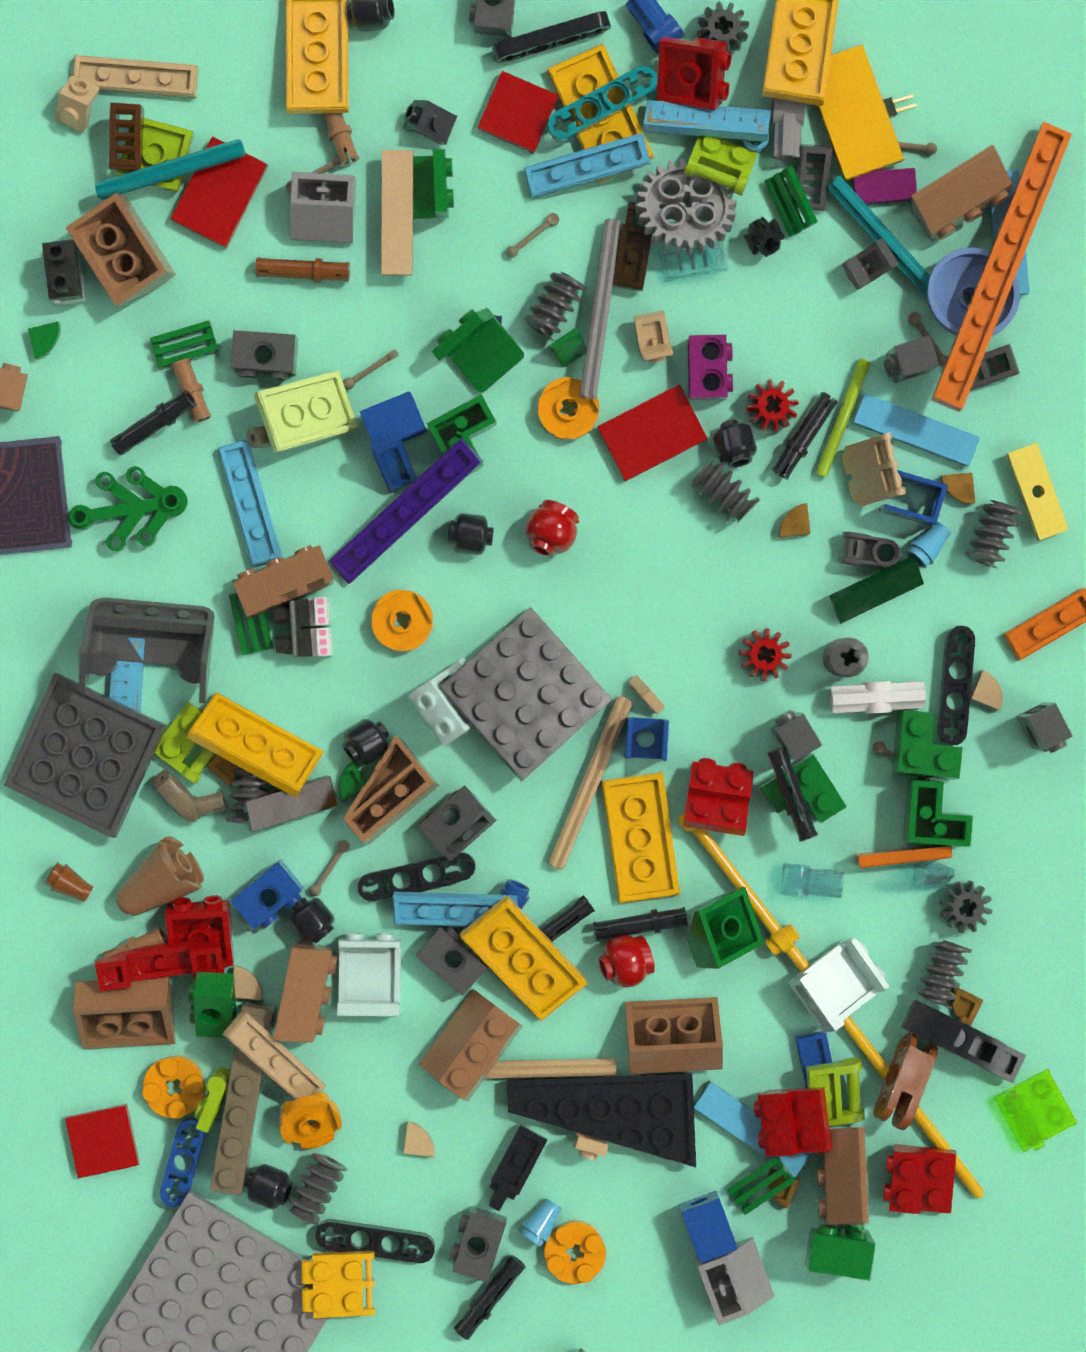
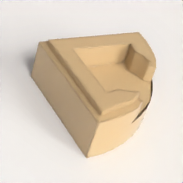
[970,670,1002,710]
[628,675,665,714]
[233,965,263,1000]
[404,1121,435,1157]

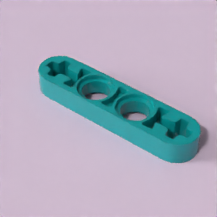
[548,66,657,141]

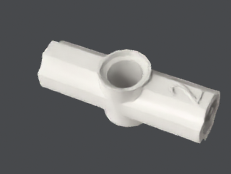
[830,681,926,713]

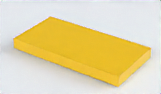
[286,0,349,114]
[762,0,839,106]
[547,43,654,183]
[817,44,904,182]
[187,692,324,798]
[602,772,680,903]
[460,895,588,1021]

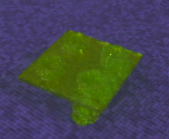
[994,1069,1077,1153]

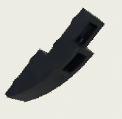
[901,1000,1026,1083]

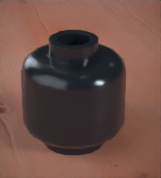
[347,0,395,32]
[713,420,757,468]
[448,513,494,555]
[342,719,389,765]
[289,897,335,944]
[244,1164,293,1210]

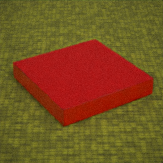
[478,71,559,154]
[65,1103,140,1178]

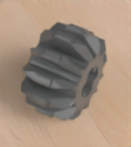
[696,2,749,52]
[939,880,992,933]

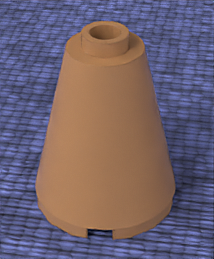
[117,836,204,916]

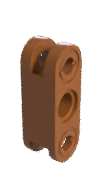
[873,1032,938,1131]

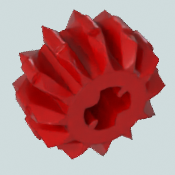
[746,379,799,433]
[738,628,792,681]

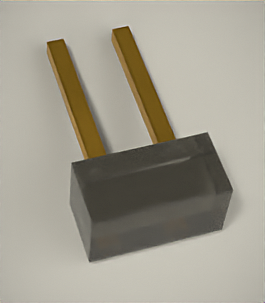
[883,94,916,118]

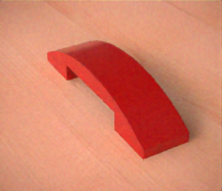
[95,942,224,992]

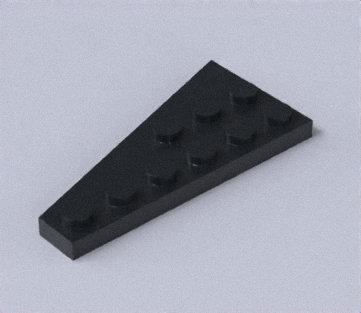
[507,1073,696,1168]

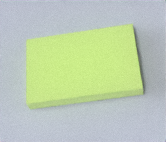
[253,370,359,453]

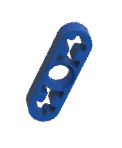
[160,1117,206,1207]

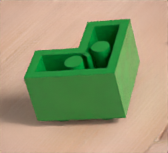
[427,394,497,473]
[892,710,963,780]
[758,753,847,823]
[903,779,973,847]
[805,1224,876,1281]

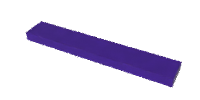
[329,438,484,584]

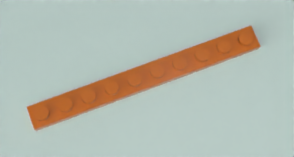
[931,122,1072,412]

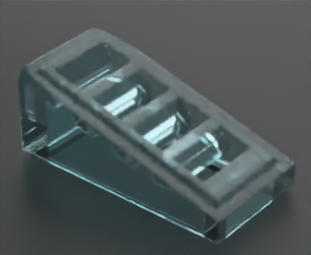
[659,240,728,282]
[914,863,954,888]

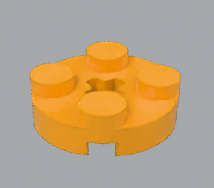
[538,377,599,440]
[371,590,433,651]
[142,1055,206,1119]
[279,1092,342,1149]
[544,1220,606,1284]

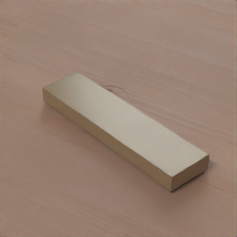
[73,55,199,98]
[381,150,413,276]
[222,1010,326,1100]

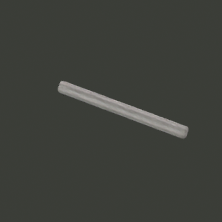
[580,218,621,400]

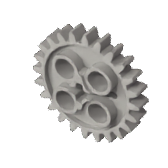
[635,159,737,255]

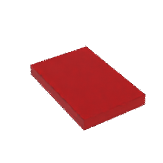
[171,136,268,248]
[597,384,708,482]

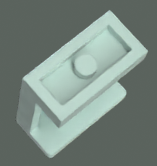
[408,657,472,747]
[337,933,402,1016]
[789,937,890,1033]

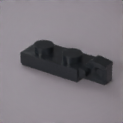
[488,1124,548,1212]

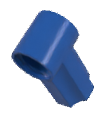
[625,0,684,55]

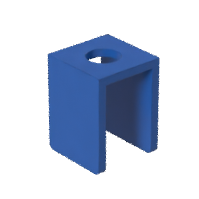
[360,392,426,443]
[879,470,948,526]
[624,717,669,761]
[679,1190,737,1263]

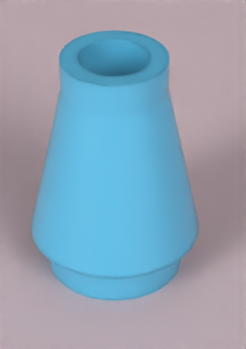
[906,522,951,568]
[520,1198,562,1247]

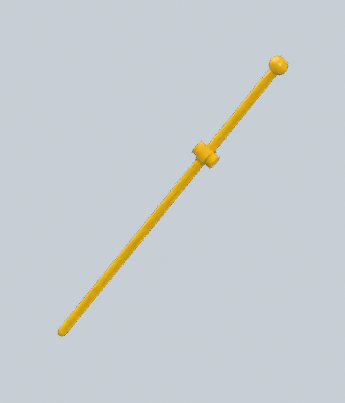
[678,812,984,1199]

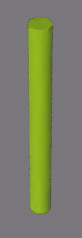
[815,358,871,478]

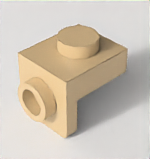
[55,76,100,133]
[633,310,673,362]
[572,1132,609,1160]

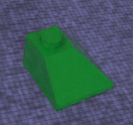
[687,887,765,969]

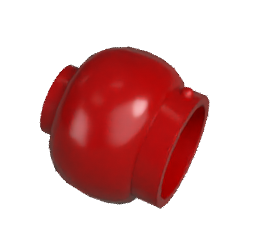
[525,500,580,557]
[599,935,655,988]

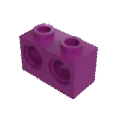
[687,335,733,401]

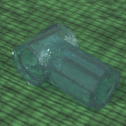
[780,863,844,898]

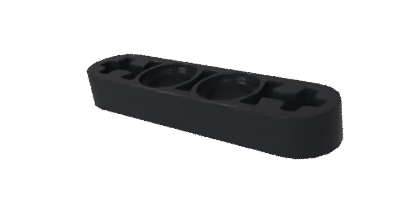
[492,11,611,63]
[937,626,975,746]
[357,852,476,901]
[315,1219,435,1263]

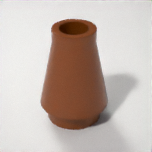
[45,862,94,902]

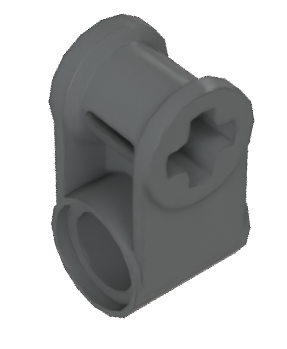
[838,531,900,568]

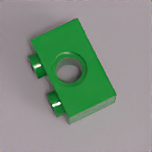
[188,972,237,1038]

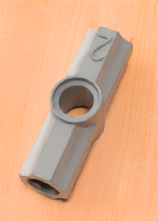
[771,98,805,161]

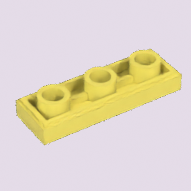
[1006,443,1069,541]

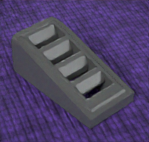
[797,144,833,211]
[970,344,1020,391]

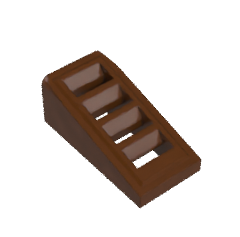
[109,103,145,171]

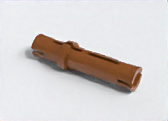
[255,257,350,283]

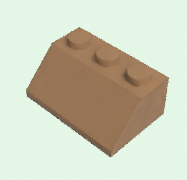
[911,144,1012,242]
[65,193,176,307]
[273,941,338,1043]
[73,977,176,1049]
[418,989,523,1101]
[625,997,723,1074]
[816,1127,869,1225]

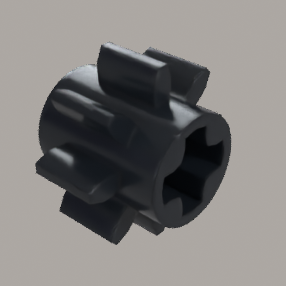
[744,217,785,257]

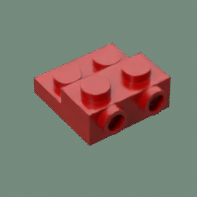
[656,37,732,110]
[683,758,754,836]
[165,895,235,967]
[754,1087,832,1157]
[883,1144,957,1214]

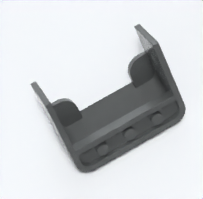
[79,598,214,703]

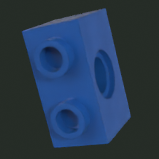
[230,860,304,930]

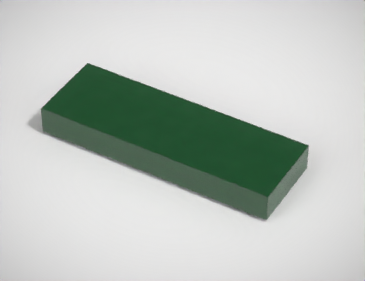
[829,556,924,623]

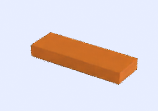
[1003,587,1086,661]
[855,845,952,868]

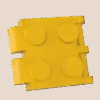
[301,1251,375,1318]

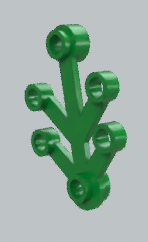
[68,466,188,552]

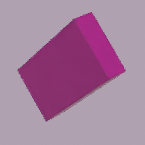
[853,168,917,204]

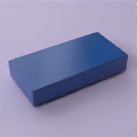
[369,433,417,492]
[795,1031,832,1088]

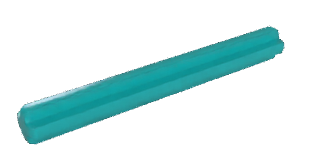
[95,139,246,200]
[827,176,930,299]

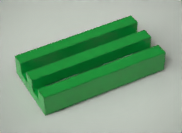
[764,166,818,237]
[150,320,219,369]
[229,593,274,655]
[727,1156,795,1215]

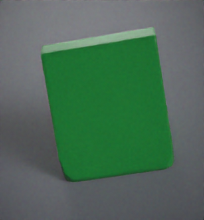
[551,328,586,367]

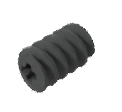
[523,272,587,341]
[690,459,760,523]
[965,500,1023,569]
[823,638,869,677]
[226,767,270,825]
[916,940,972,1009]
[287,1153,348,1225]

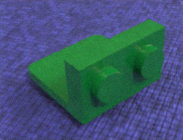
[413,149,454,219]
[431,307,524,393]

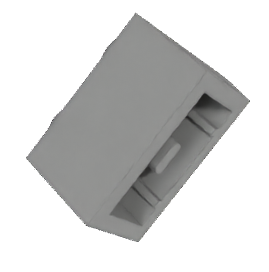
[290,172,356,244]
[695,1237,774,1325]

